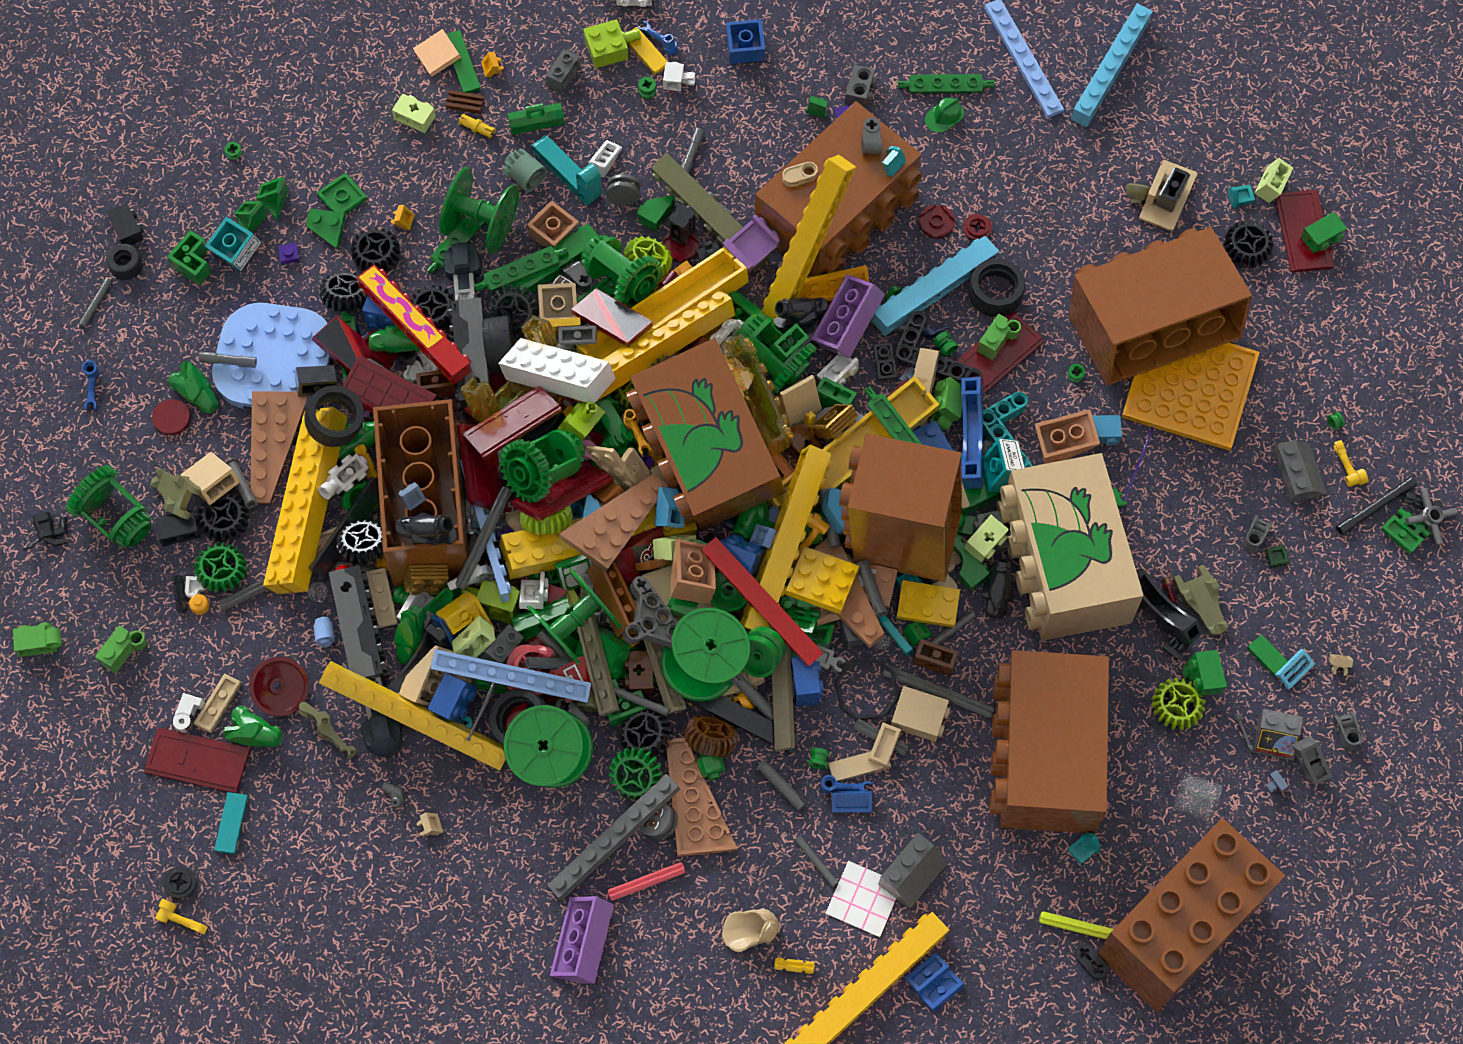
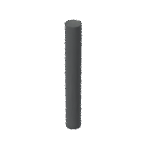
[79,278,112,327]
[931,611,976,645]
[614,686,669,716]
[795,836,839,887]

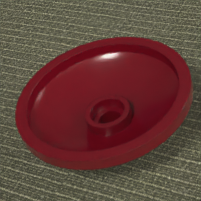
[249,657,309,716]

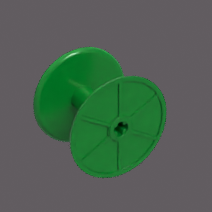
[439,167,519,254]
[527,568,623,666]
[661,608,750,701]
[504,705,593,788]

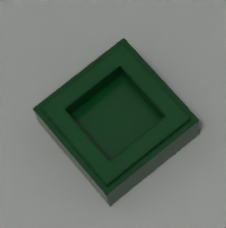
[1265,545,1290,568]

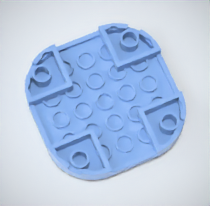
[212,303,331,409]

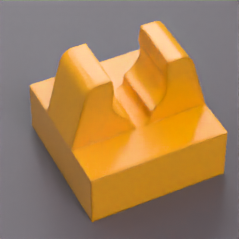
[481,52,504,77]
[391,205,415,230]

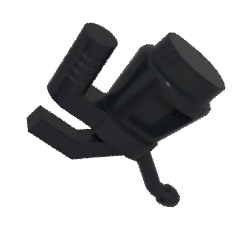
[22,512,67,551]

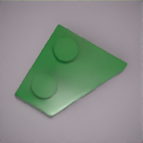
[306,208,346,249]

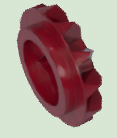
[963,214,992,240]

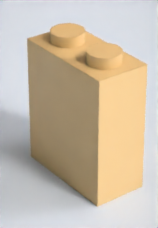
[181,452,240,505]
[891,686,951,742]

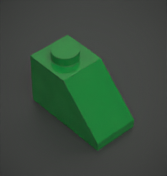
[637,195,676,232]

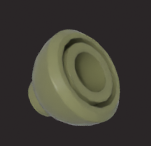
[1126,183,1150,205]
[576,690,598,712]

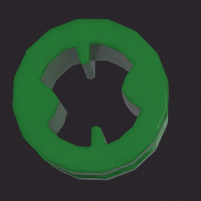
[224,142,242,160]
[1067,364,1085,382]
[1327,412,1345,431]

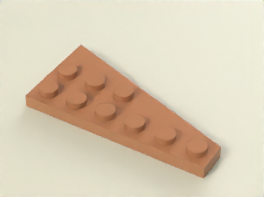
[251,391,309,504]
[558,474,668,571]
[792,538,884,648]
[666,737,738,857]

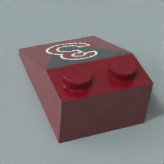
[615,526,665,586]

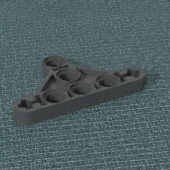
[622,576,678,649]

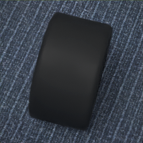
[106,244,142,280]

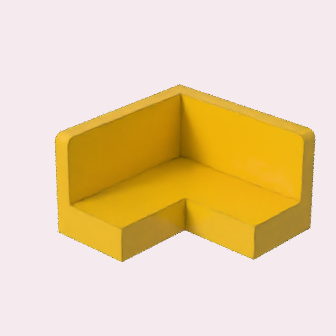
[436,591,493,635]

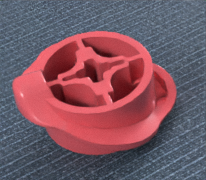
[506,645,556,695]

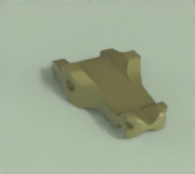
[150,468,201,519]
[1173,565,1229,636]
[299,702,357,760]

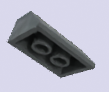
[1273,440,1327,503]
[878,833,947,909]

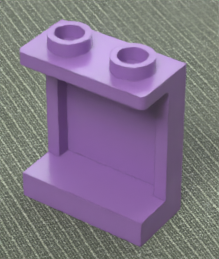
[722,215,780,273]

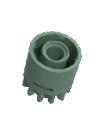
[503,148,547,192]

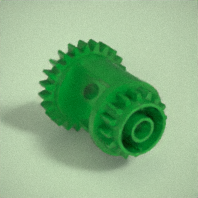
[581,235,663,308]
[734,313,817,395]
[591,396,649,469]
[499,430,585,503]
[65,464,152,548]

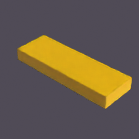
[627,27,668,75]

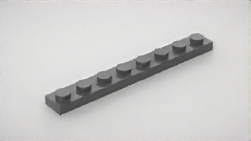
[548,774,681,901]

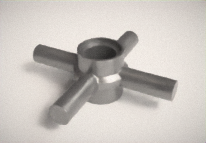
[1405,488,1458,545]

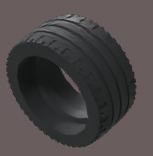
[969,258,1025,317]
[482,316,515,374]
[304,385,364,447]
[489,689,547,745]

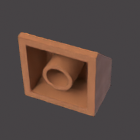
[527,201,579,248]

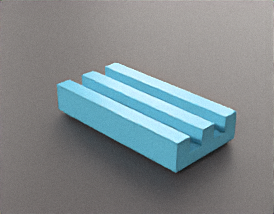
[1275,649,1315,690]

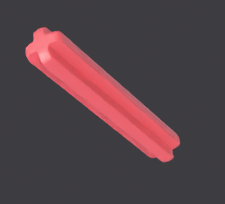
[608,862,685,901]

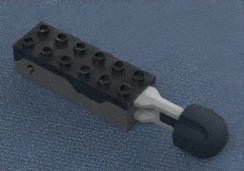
[444,242,494,419]
[329,565,403,757]

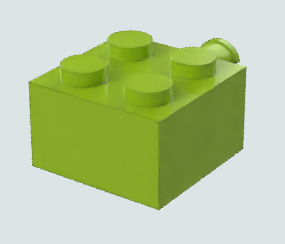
[583,19,641,69]
[557,401,605,441]
[461,580,521,626]

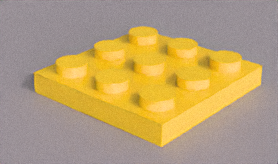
[785,546,859,614]

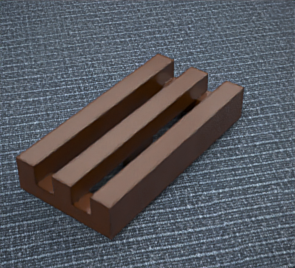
[445,90,485,114]

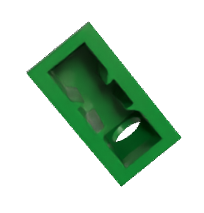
[769,323,809,361]

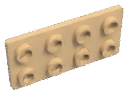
[1139,160,1197,232]
[586,445,652,492]

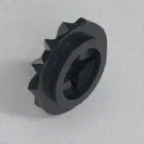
[163,866,196,899]

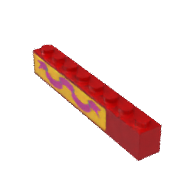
[357,265,472,385]

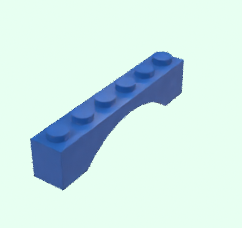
[961,377,983,489]

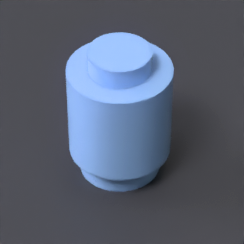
[313,617,335,647]

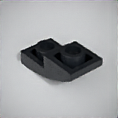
[873,343,897,380]

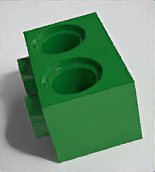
[817,376,857,408]

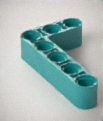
[531,135,602,206]
[983,392,1033,468]

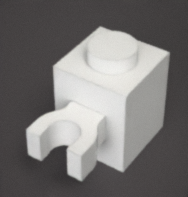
[663,62,695,91]

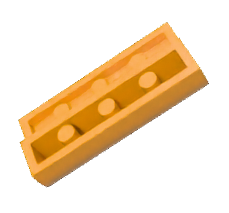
[798,265,869,315]

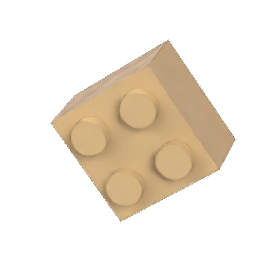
[538,283,578,325]

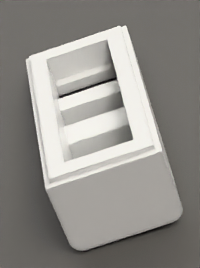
[589,140,622,178]

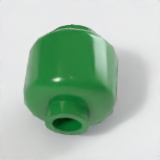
[697,754,725,781]

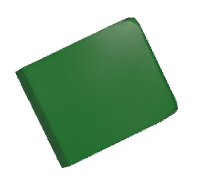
[902,622,932,647]

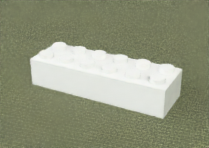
[499,338,616,404]

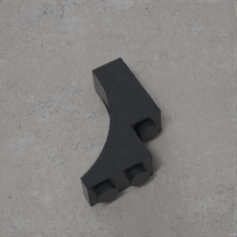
[1136,568,1203,645]
[386,624,449,694]

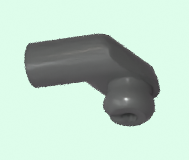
[381,781,404,808]

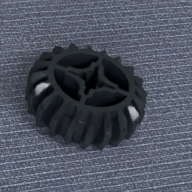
[1223,220,1274,268]
[350,227,401,271]
[319,271,367,313]
[489,284,539,334]
[411,285,455,330]
[197,492,250,543]
[337,519,384,567]
[619,709,673,758]

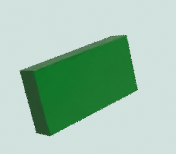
[1247,635,1288,676]

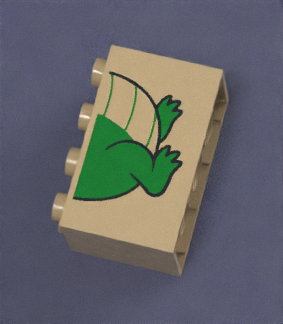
[996,453,1143,641]

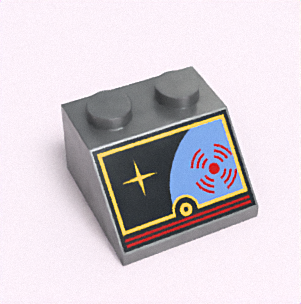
[1253,709,1303,761]

